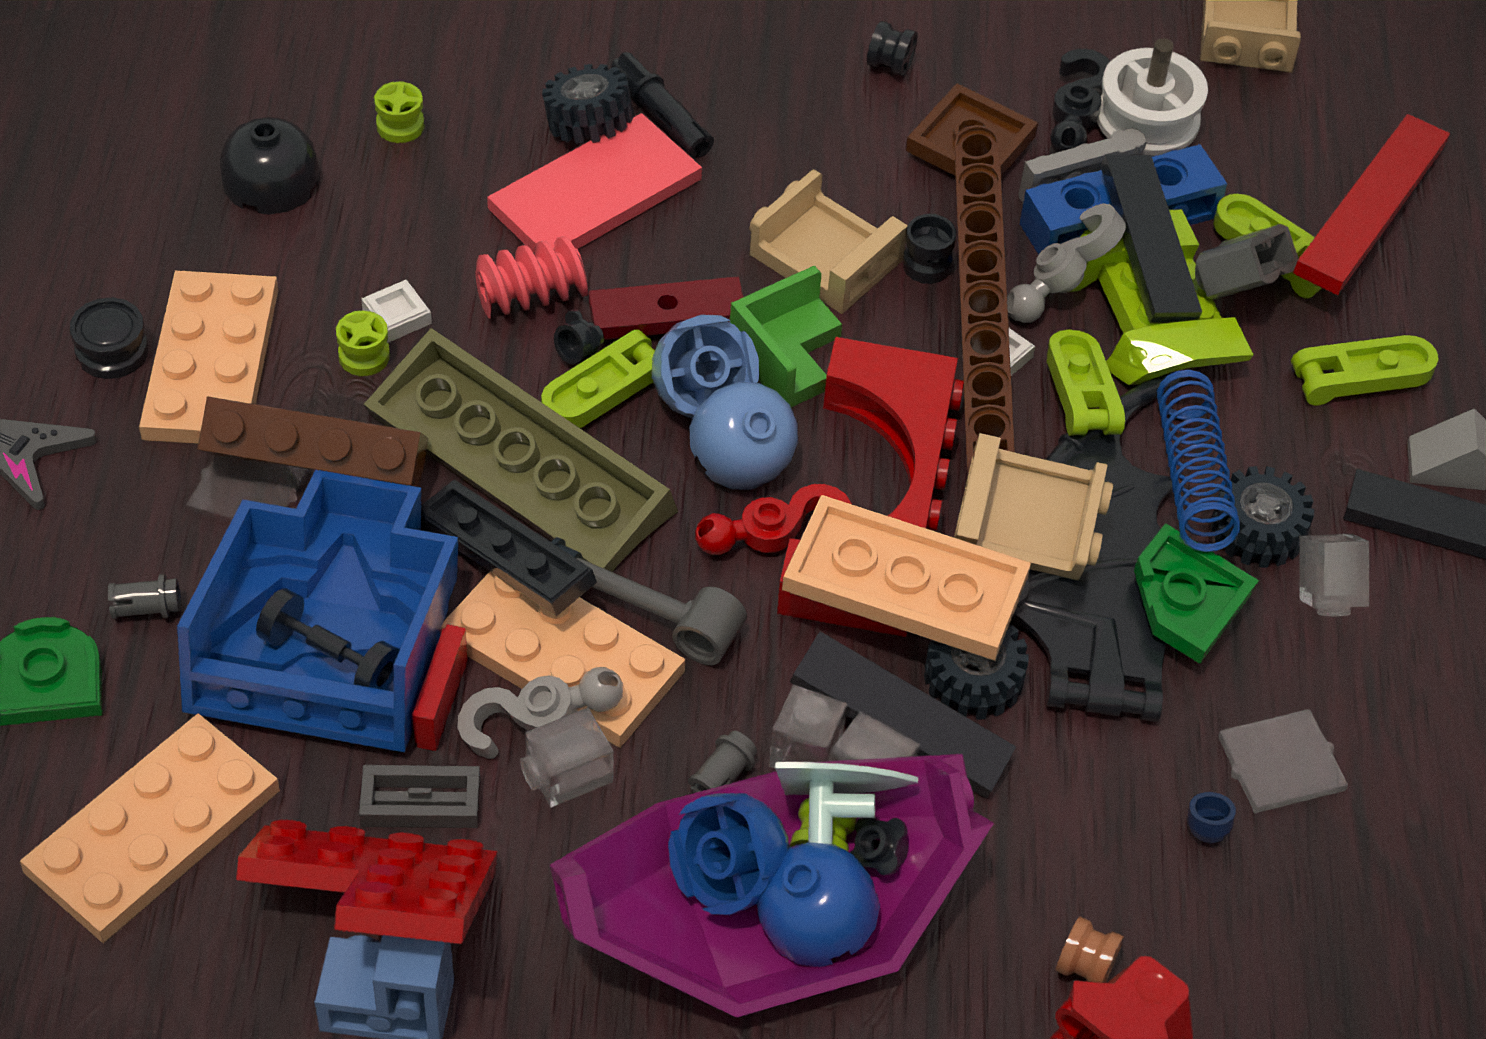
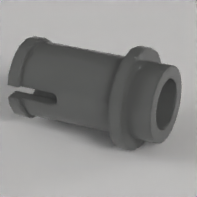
[108,574,181,619]
[688,731,757,793]

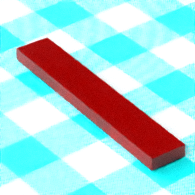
[1293,114,1450,295]

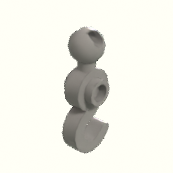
[1007,204,1126,323]
[458,667,623,759]

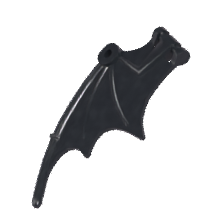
[1010,370,1252,722]

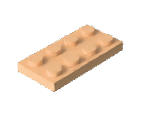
[139,270,278,444]
[782,495,1031,661]
[440,572,685,748]
[20,714,280,943]

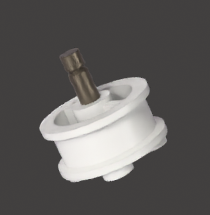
[1097,38,1208,157]

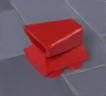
[1050,956,1193,1039]

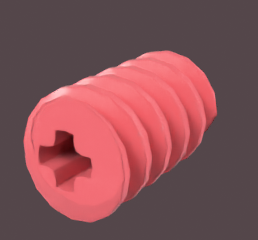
[476,236,588,319]

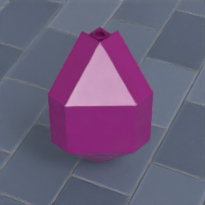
[550,754,994,1017]

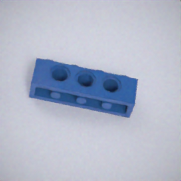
[1020,144,1227,255]

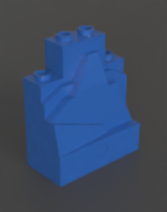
[177,469,458,752]

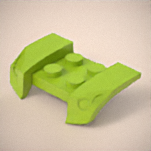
[1071,210,1253,385]

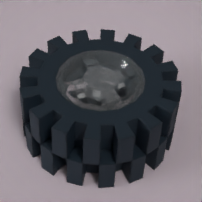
[542,64,633,143]
[1211,466,1315,568]
[924,625,1029,720]

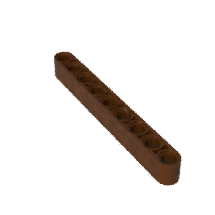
[955,125,1015,475]

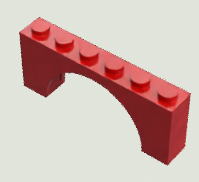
[777,337,964,637]

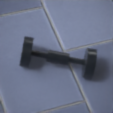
[256,588,400,690]

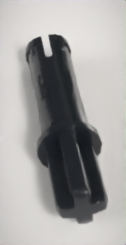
[611,52,714,159]

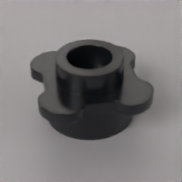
[554,309,604,364]
[850,817,908,876]

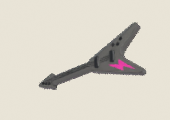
[0,419,96,510]

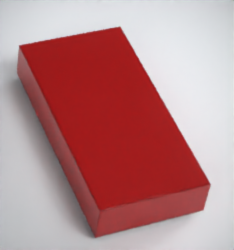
[412,624,468,751]

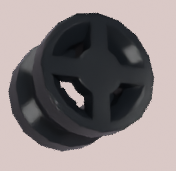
[867,21,918,76]

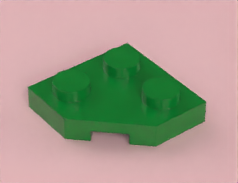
[1134,523,1259,664]

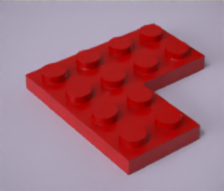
[237,820,498,944]

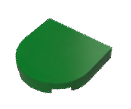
[0,617,103,726]

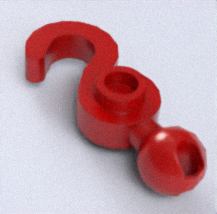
[695,484,852,555]

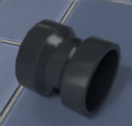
[903,214,956,284]

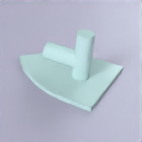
[775,762,918,844]

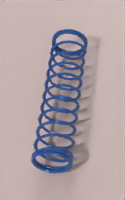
[1157,370,1240,552]

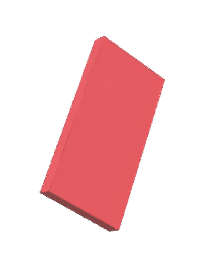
[487,113,702,253]

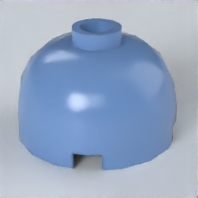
[652,315,759,419]
[690,382,798,490]

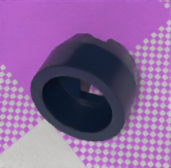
[1187,792,1236,844]

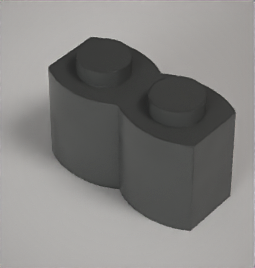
[1195,224,1298,299]

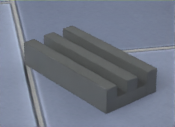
[359,765,480,828]

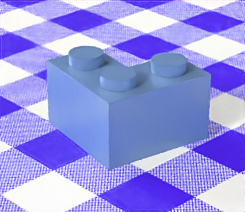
[315,935,454,1039]

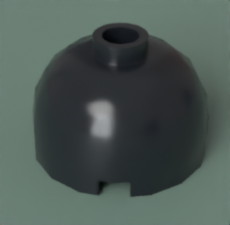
[220,117,320,215]

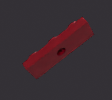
[589,276,743,340]

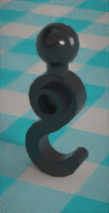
[1050,49,1111,153]

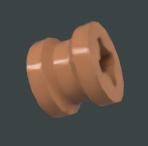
[1056,916,1124,983]

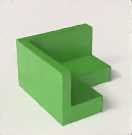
[730,266,842,407]

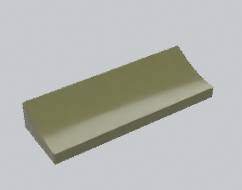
[363,328,679,572]

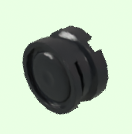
[70,297,148,379]

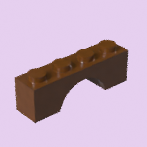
[197,396,429,487]

